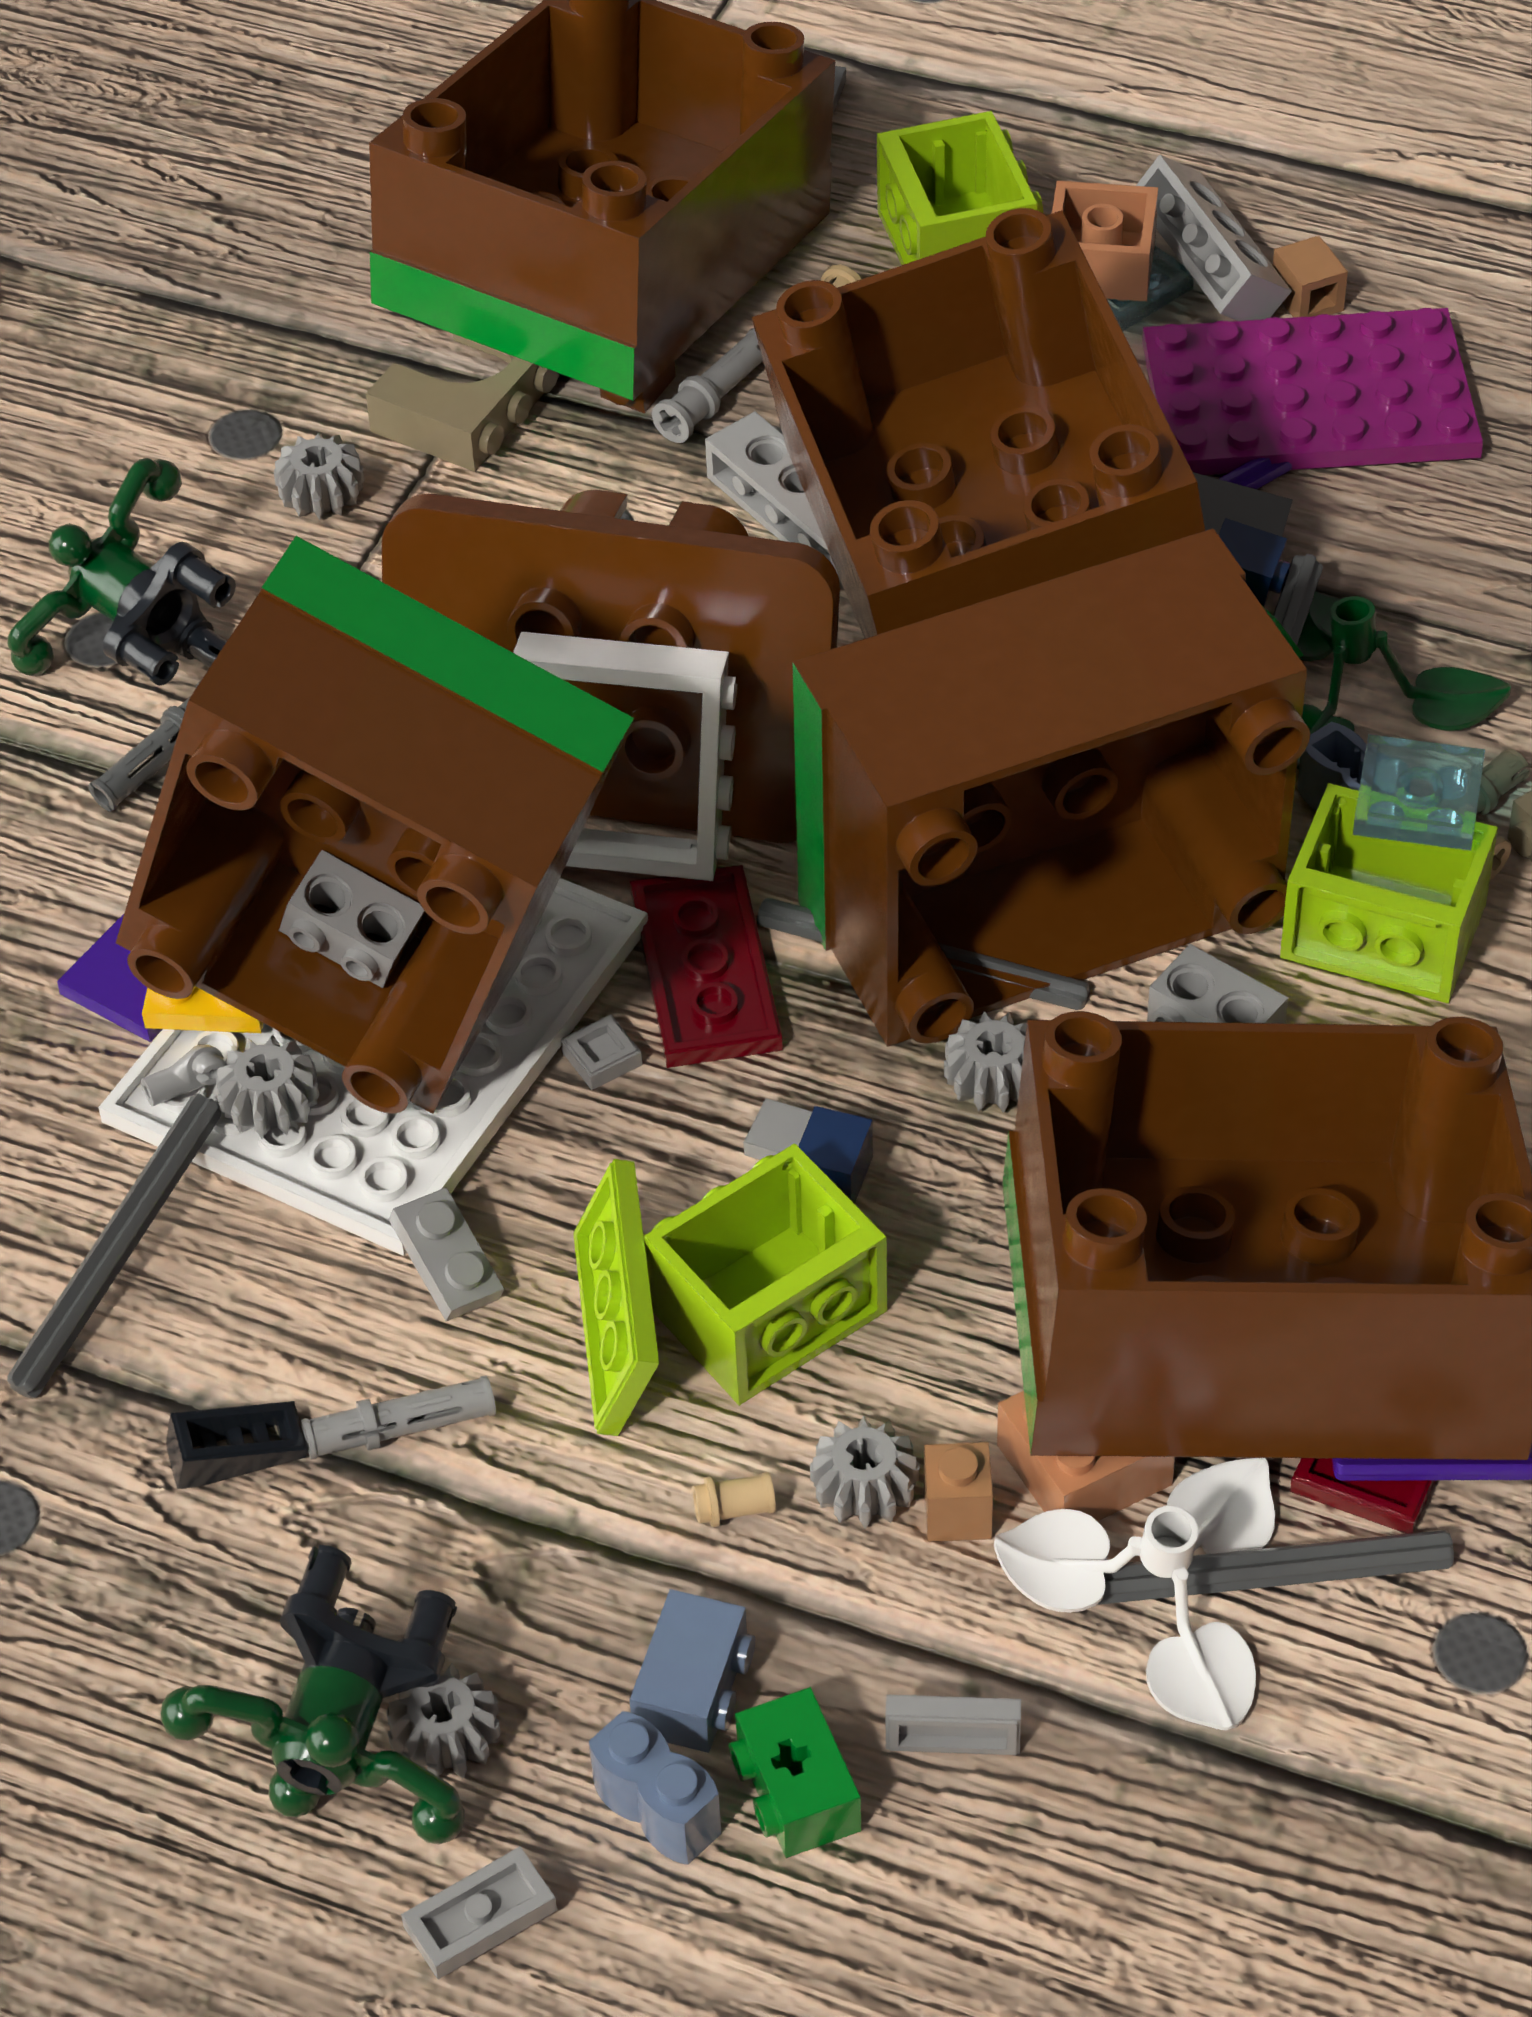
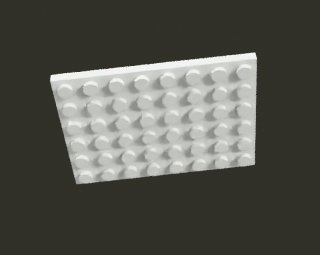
[98,878,648,1256]

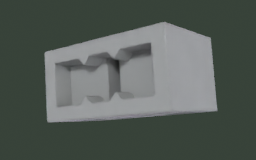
[279,850,425,988]
[1147,944,1288,1024]

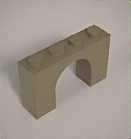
[366,334,561,472]

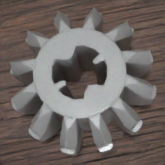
[274,432,365,520]
[944,1011,1027,1113]
[216,1035,319,1139]
[810,1415,919,1529]
[386,1663,501,1779]

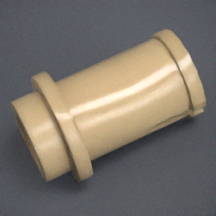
[692,1472,776,1528]

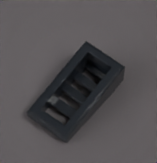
[166,1401,308,1489]

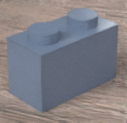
[629,1589,756,1753]

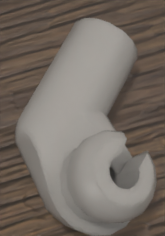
[141,1045,226,1106]

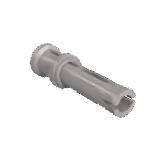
[652,328,763,443]

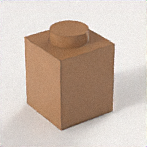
[1273,235,1348,317]
[924,1442,993,1542]

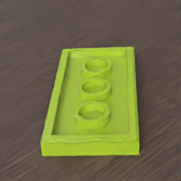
[573,1159,659,1436]

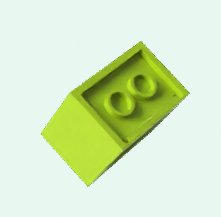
[877,111,1044,265]
[1280,783,1498,1004]
[644,1143,887,1406]

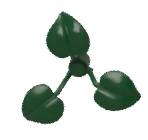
[1297,592,1511,769]

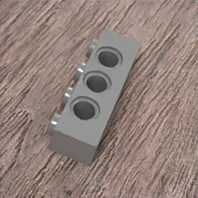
[1136,155,1292,321]
[705,411,844,589]

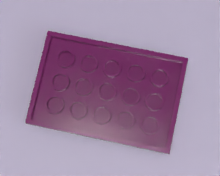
[1142,308,1483,475]

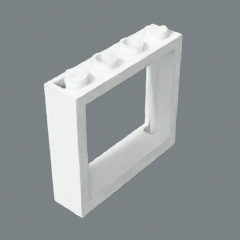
[513,632,738,881]

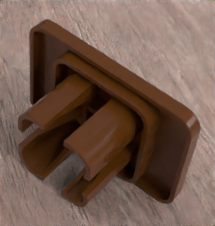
[382,490,840,843]

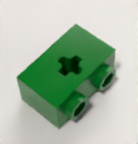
[728,1687,862,1858]

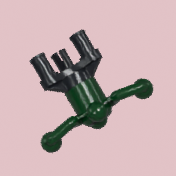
[7,458,236,686]
[161,1545,465,1845]

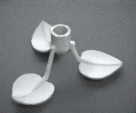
[994,1458,1275,1730]

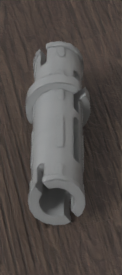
[302,1375,496,1460]

